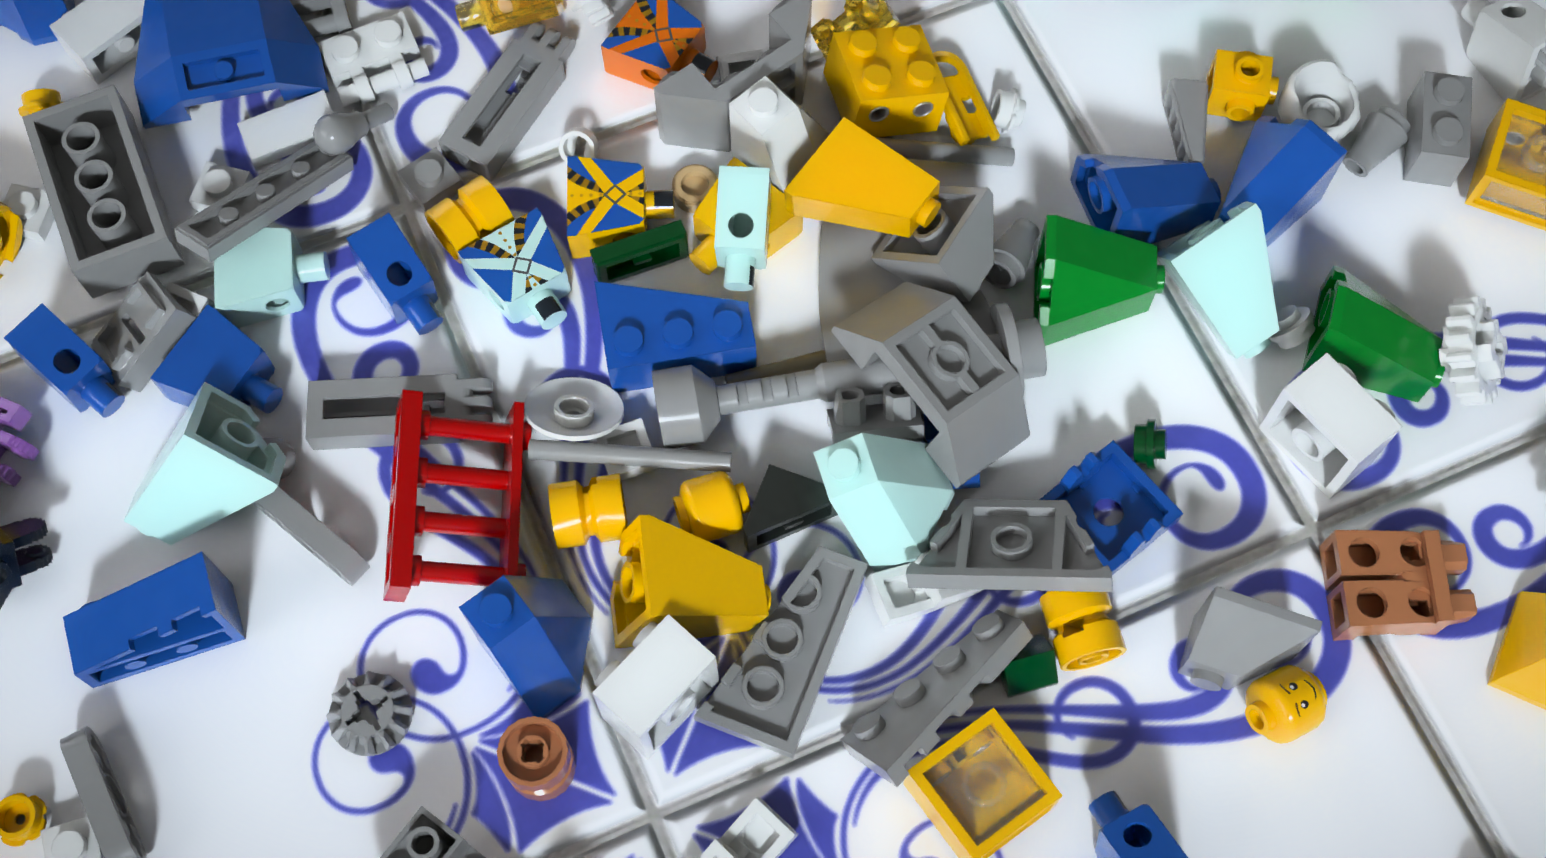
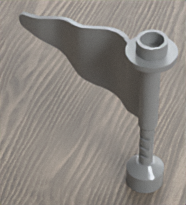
[652,117,1047,448]

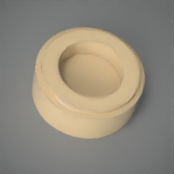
[672,164,718,213]

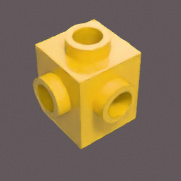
[1206,49,1279,122]

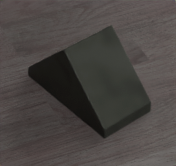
[743,464,838,553]

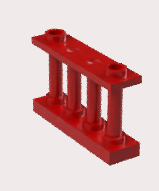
[383,389,532,602]

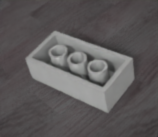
[22,85,185,299]

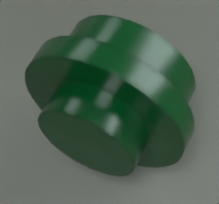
[1134,419,1167,469]

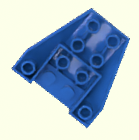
[134,0,330,129]

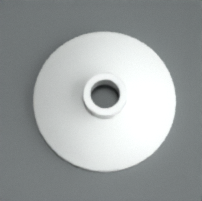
[524,377,624,441]

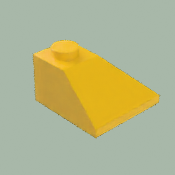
[1487,591,1546,710]

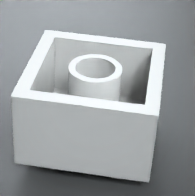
[1259,353,1403,499]
[592,614,720,760]

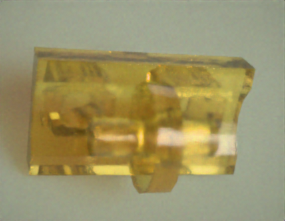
[811,0,901,60]

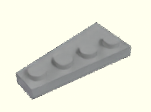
[694,546,868,759]
[840,610,1033,787]

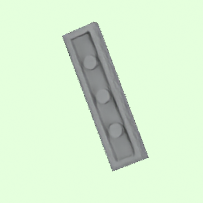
[174,140,354,263]

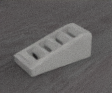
[1163,78,1208,165]

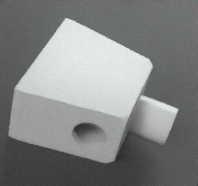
[1461,0,1546,102]

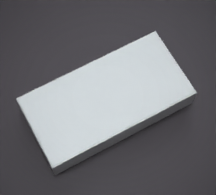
[237,90,334,168]

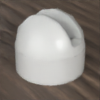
[559,127,599,163]

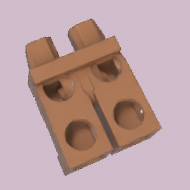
[1319,530,1477,641]

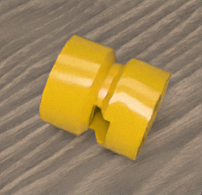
[424,175,514,264]
[548,473,628,549]
[1039,591,1127,671]

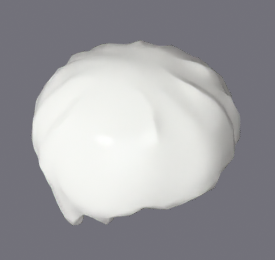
[1278,60,1361,140]

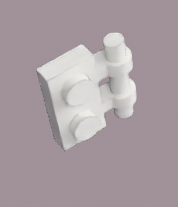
[317,11,430,106]

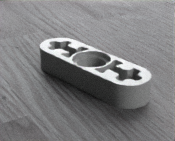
[253,486,370,586]
[60,726,147,858]

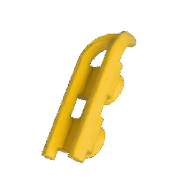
[933,51,1000,146]

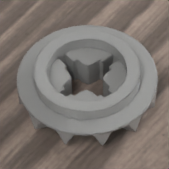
[326,671,413,756]

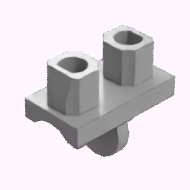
[827,383,924,444]

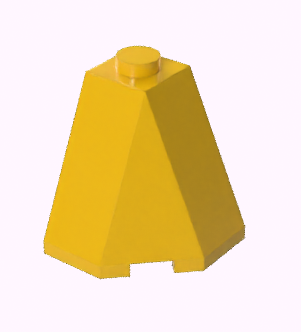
[784,117,941,238]
[610,515,771,648]

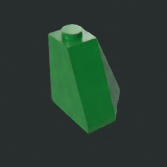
[1033,215,1165,346]
[1302,266,1445,402]

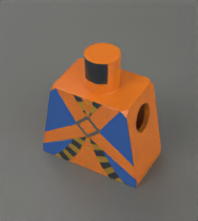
[601,0,718,90]

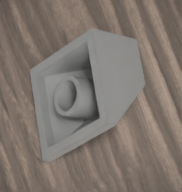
[871,186,994,302]
[1178,586,1323,691]

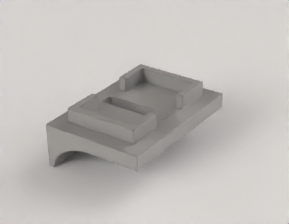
[91,271,197,392]

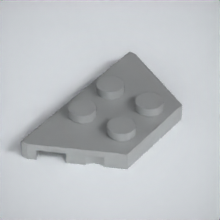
[906,499,1113,592]

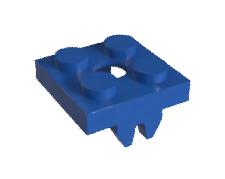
[1039,440,1184,575]

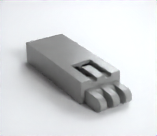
[438,20,576,182]
[305,373,493,450]

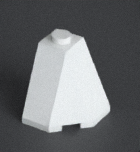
[729,76,830,193]

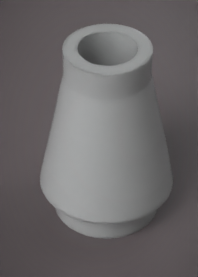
[1343,107,1411,177]
[985,218,1040,289]

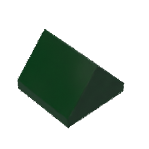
[1000,634,1058,698]

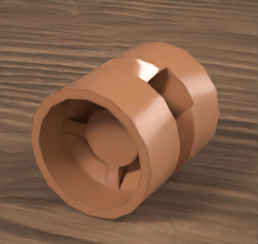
[497,716,576,801]

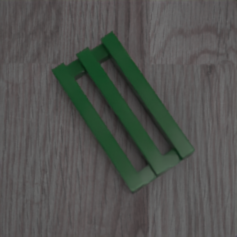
[590,219,689,283]

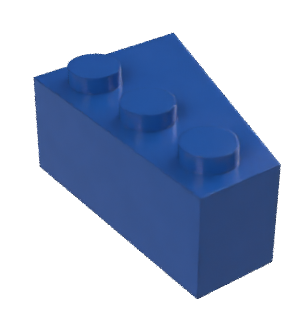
[594,281,757,393]
[63,551,246,688]

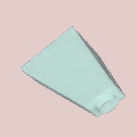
[1157,201,1279,359]
[124,382,287,545]
[813,433,955,573]

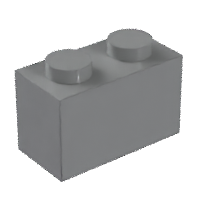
[1403,71,1473,187]

